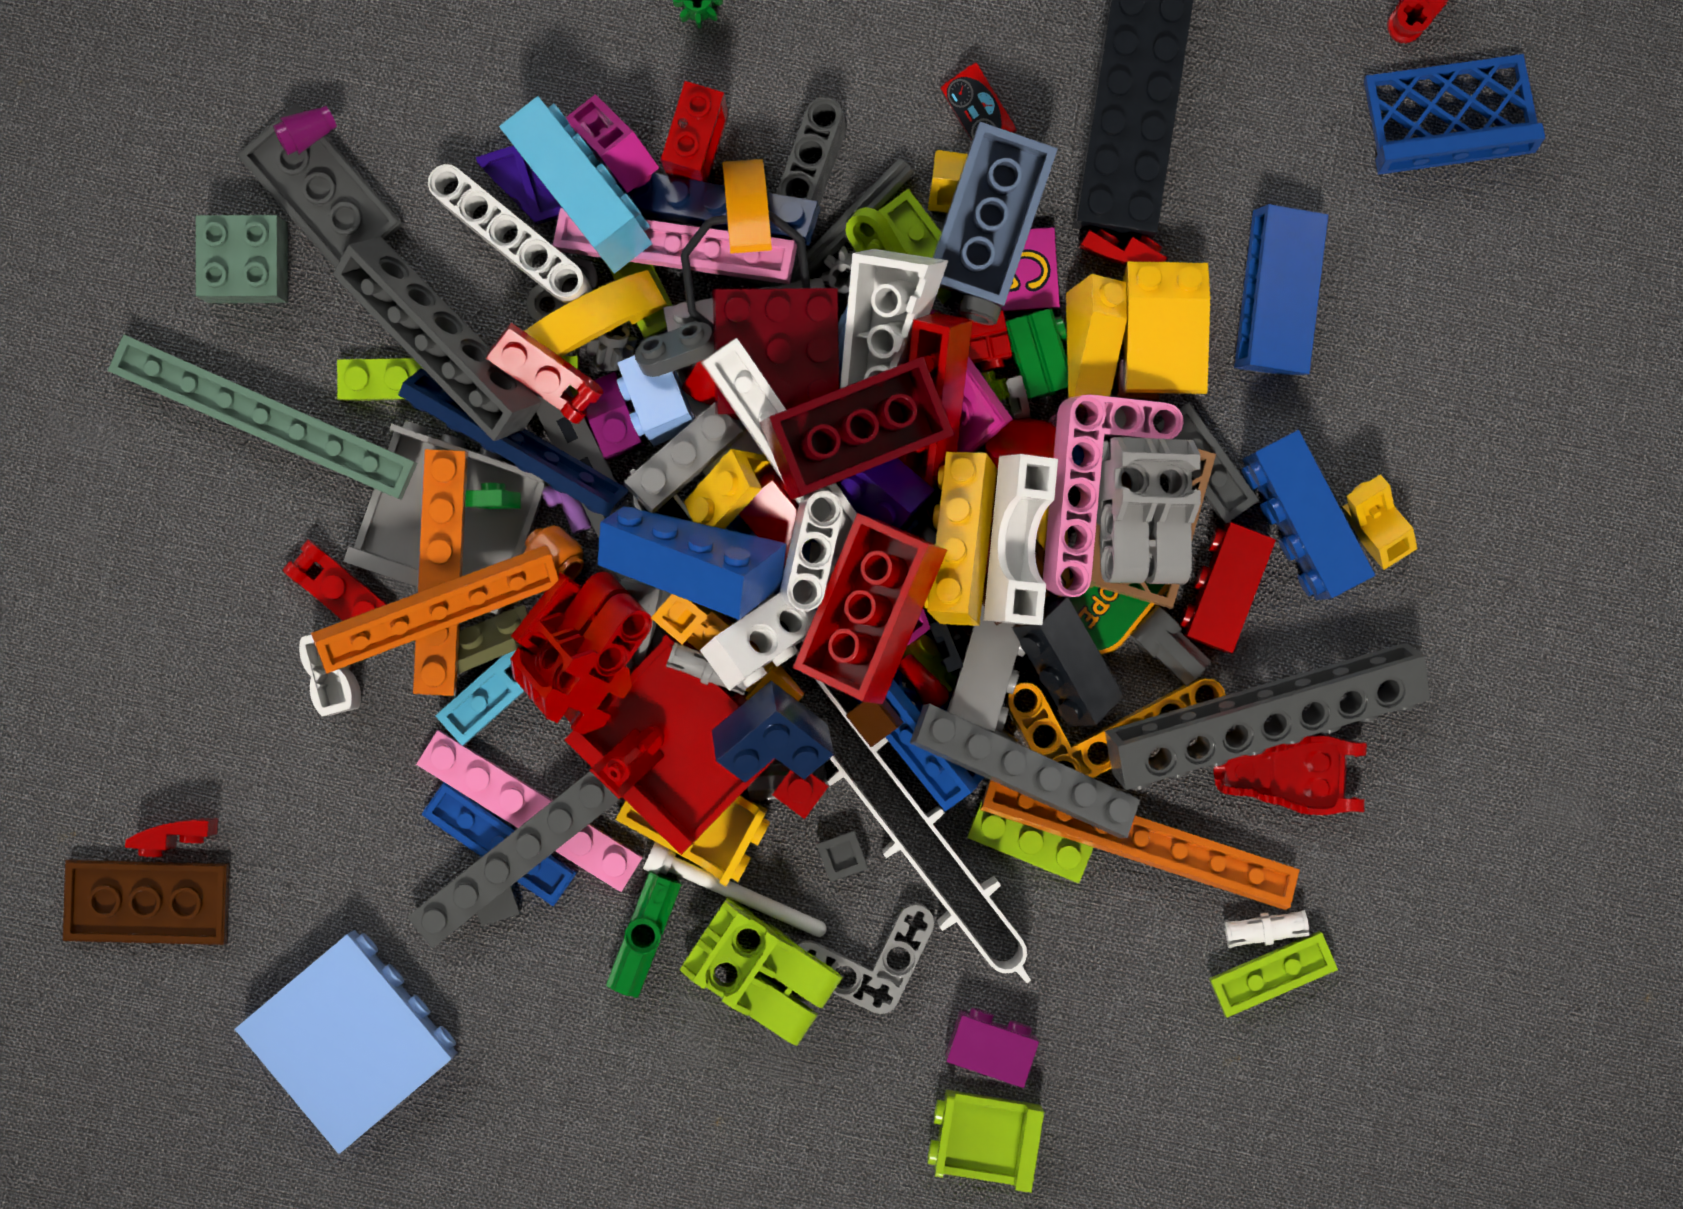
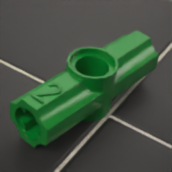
[606,871,683,998]

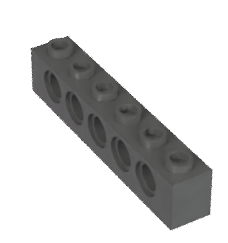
[332,237,542,441]

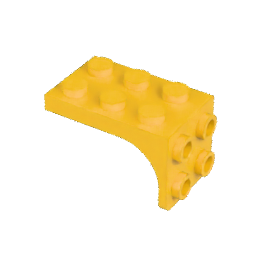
[615,795,770,886]

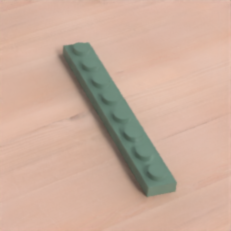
[107,334,418,500]

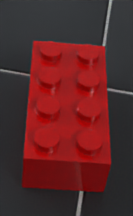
[793,513,947,704]

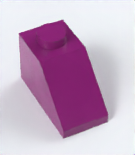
[586,372,646,461]

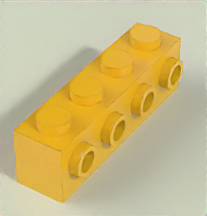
[924,452,997,626]

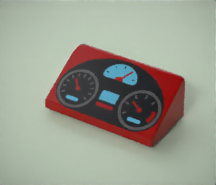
[940,62,1017,141]

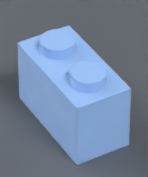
[617,355,695,446]

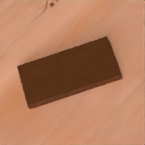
[63,859,230,945]

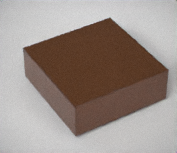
[846,699,904,747]

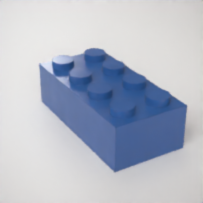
[1241,430,1376,601]

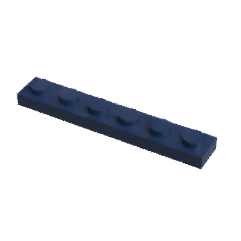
[617,173,820,245]
[398,368,629,517]

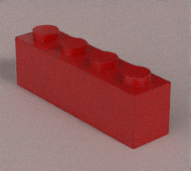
[898,313,973,488]

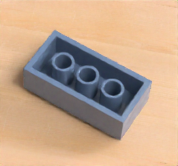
[933,122,1058,307]

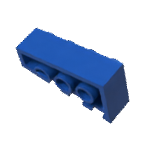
[598,506,786,620]

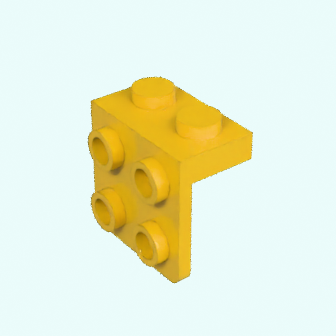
[684,449,773,529]

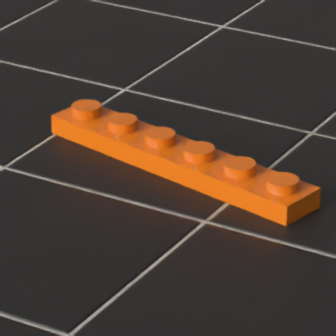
[413,449,468,696]
[311,545,559,674]

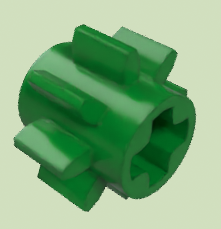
[673,0,723,28]

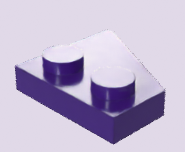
[476,146,562,225]

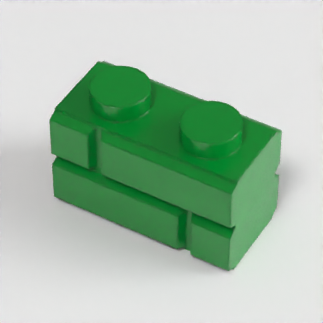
[1005,308,1068,402]

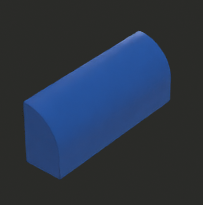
[1234,204,1328,375]

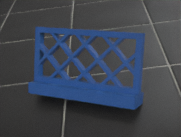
[1363,54,1545,175]
[853,669,985,811]

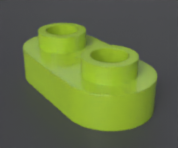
[845,207,906,254]

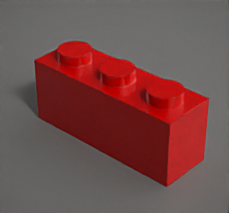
[1180,522,1276,653]

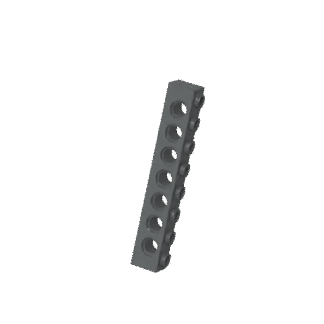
[1105,642,1430,790]

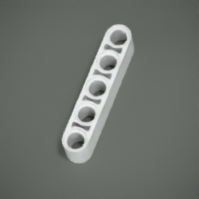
[428,164,592,305]

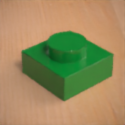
[465,482,521,509]

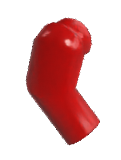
[898,654,949,708]

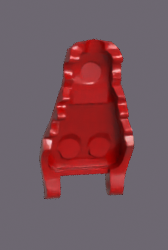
[1213,735,1367,815]

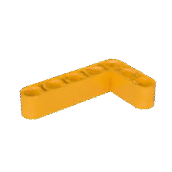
[1005,678,1226,778]

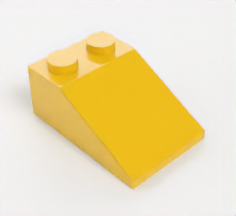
[1122,262,1210,394]

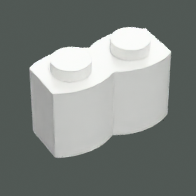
[299,635,361,716]

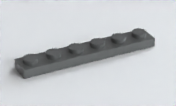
[910,704,1140,838]
[407,771,622,948]

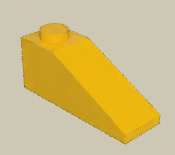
[1066,274,1127,407]

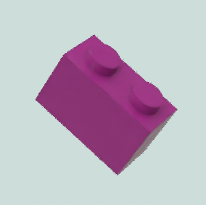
[945,1007,1039,1088]

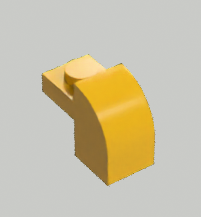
[1342,474,1418,570]

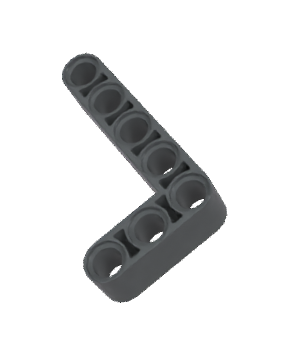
[686,97,847,288]

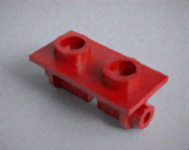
[589,726,665,799]

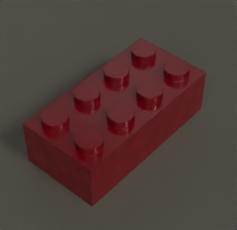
[760,356,954,500]

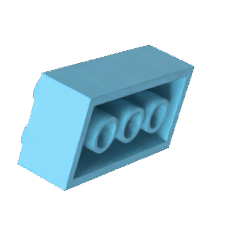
[499,96,653,274]

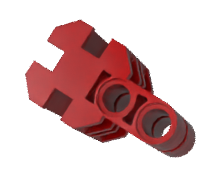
[510,572,652,735]

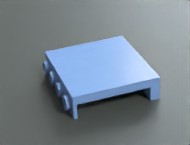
[235,930,458,1154]

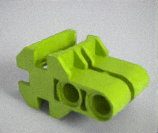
[680,897,843,1046]

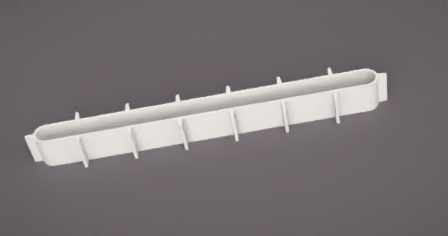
[629,468,1031,983]

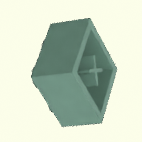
[196,215,288,303]

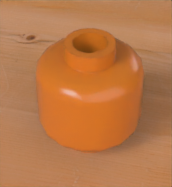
[524,525,584,580]

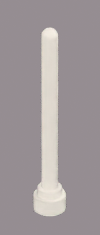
[643,842,827,937]

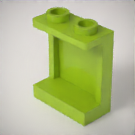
[927,1089,1044,1193]

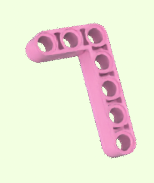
[1043,394,1184,597]

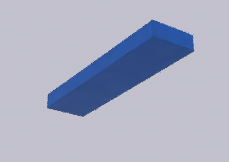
[421,782,578,906]

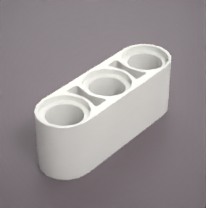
[781,491,843,611]

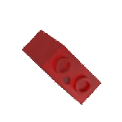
[661,81,729,182]

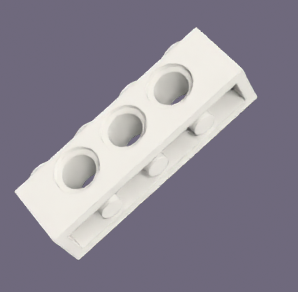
[700,556,837,691]

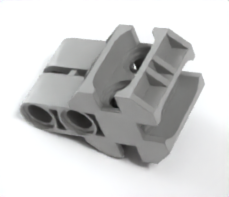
[1097,437,1201,584]

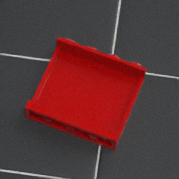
[564,634,776,855]

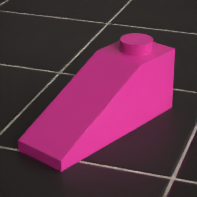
[566,94,659,193]

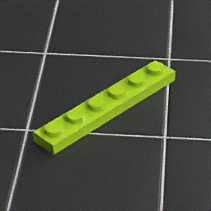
[337,356,579,401]

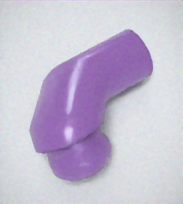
[542,486,591,534]

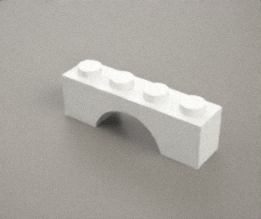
[983,454,1058,625]

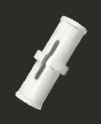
[1224,910,1309,948]

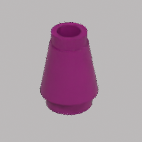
[273,105,337,155]

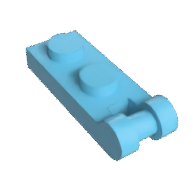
[435,647,529,746]

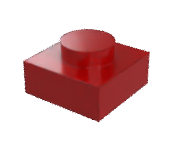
[772,770,830,819]

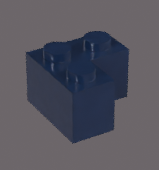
[712,681,834,783]

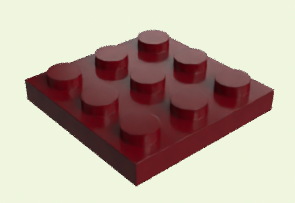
[713,288,839,414]

